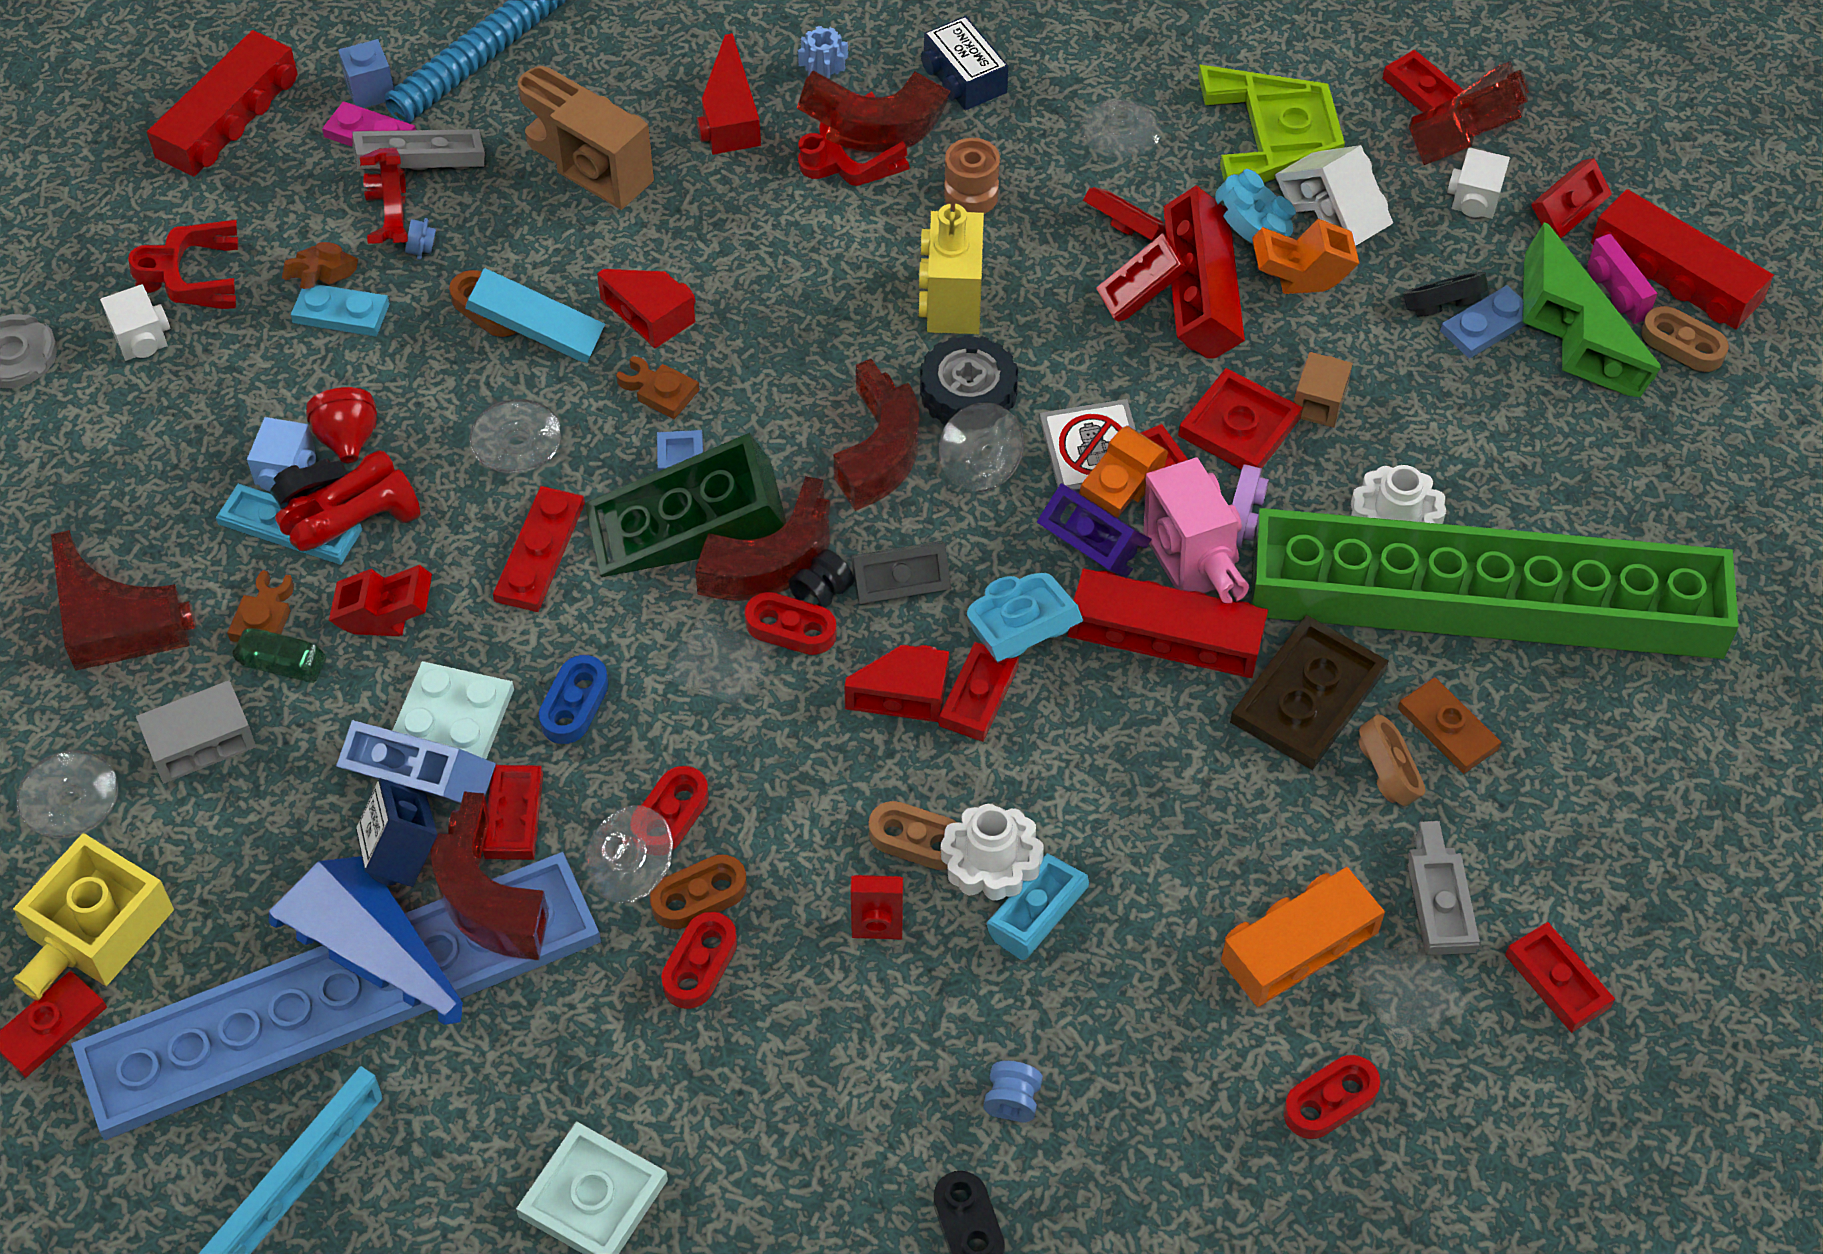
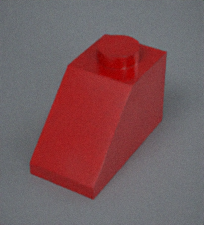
[597,269,696,348]
[844,645,949,723]

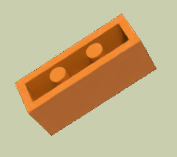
[1221,867,1385,1008]

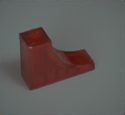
[51,530,196,671]

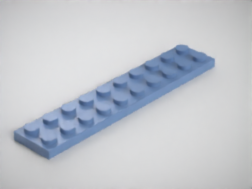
[71,852,601,1141]

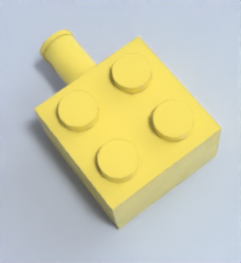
[919,204,984,334]
[13,833,174,1001]

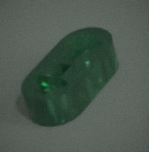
[232,628,326,683]

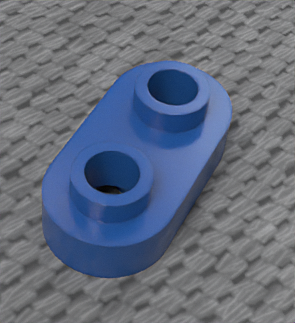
[539,655,608,744]

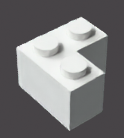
[1275,145,1393,246]

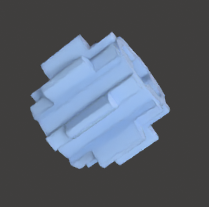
[798,26,848,79]

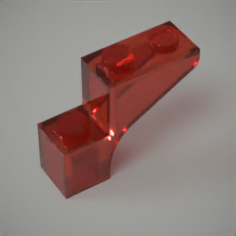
[1409,61,1530,165]

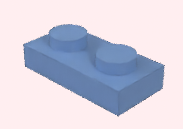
[1440,285,1527,359]

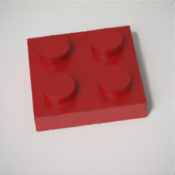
[1178,368,1303,470]

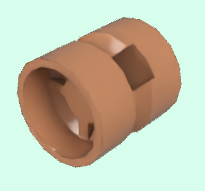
[944,138,1000,214]

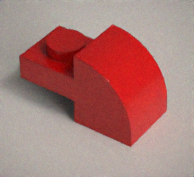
[329,565,432,637]

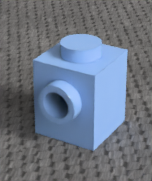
[247,417,316,492]

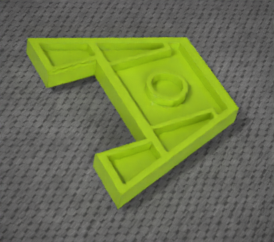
[1198,64,1345,183]

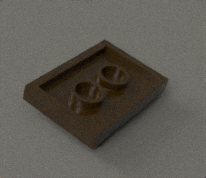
[1230,615,1389,770]

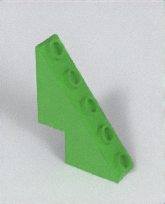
[1523,222,1661,397]

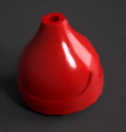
[306,387,377,463]

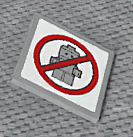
[1039,399,1136,492]

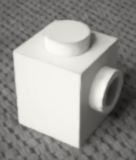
[1447,148,1510,219]
[100,284,171,361]

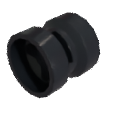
[788,549,854,608]

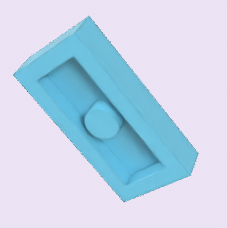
[291,284,390,337]

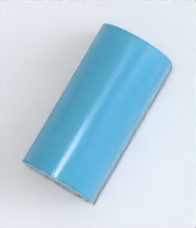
[987,853,1089,960]

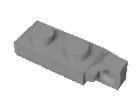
[1408,821,1480,955]

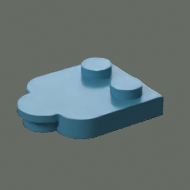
[967,573,1083,662]

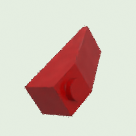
[696,33,761,155]

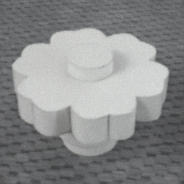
[1351,465,1446,524]
[941,804,1044,900]

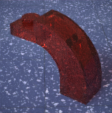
[797,71,951,153]
[833,359,919,511]
[695,476,830,601]
[431,791,549,960]

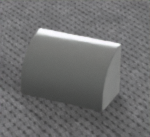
[136,680,256,784]

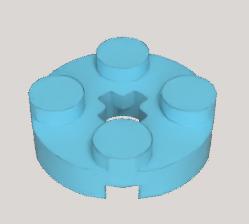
[1215,169,1296,244]

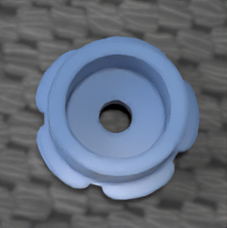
[405,218,436,259]

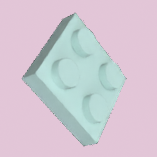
[392,661,514,759]
[516,1121,668,1254]

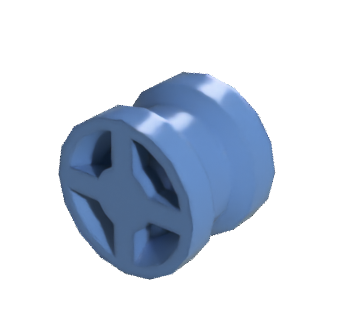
[983,1061,1043,1123]

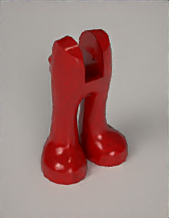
[275,450,420,552]

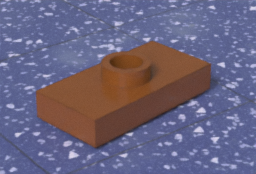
[1398,677,1502,774]

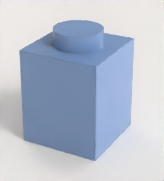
[338,39,394,108]

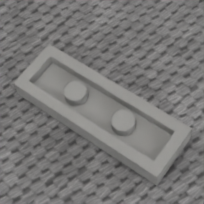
[352,129,485,171]

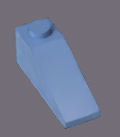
[336,720,496,810]

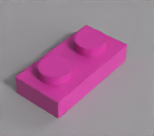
[322,101,416,147]
[1588,234,1658,324]

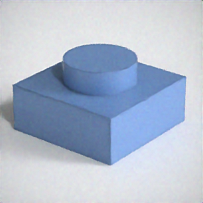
[657,430,703,471]

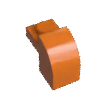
[1252,219,1359,294]
[1079,426,1168,518]

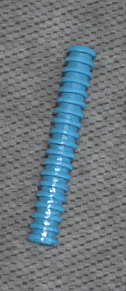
[384,0,566,123]

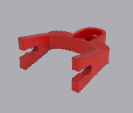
[798,91,910,186]
[360,148,408,244]
[128,220,239,309]

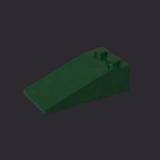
[585,433,789,577]

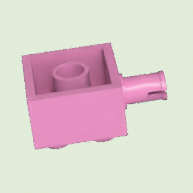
[1144,457,1249,603]

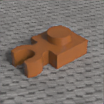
[282,242,358,289]
[616,356,700,420]
[227,570,294,649]

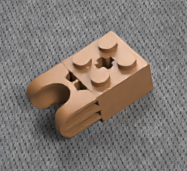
[518,66,654,210]

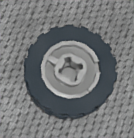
[920,335,1018,430]

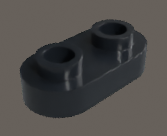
[1403,272,1489,317]
[270,459,348,509]
[933,1171,1005,1254]

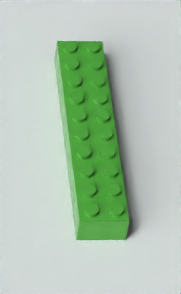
[1251,508,1739,659]

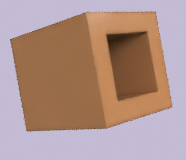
[1294,352,1353,428]

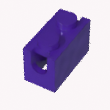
[1037,483,1152,578]

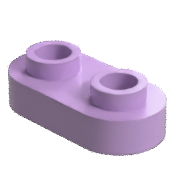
[1232,464,1269,548]

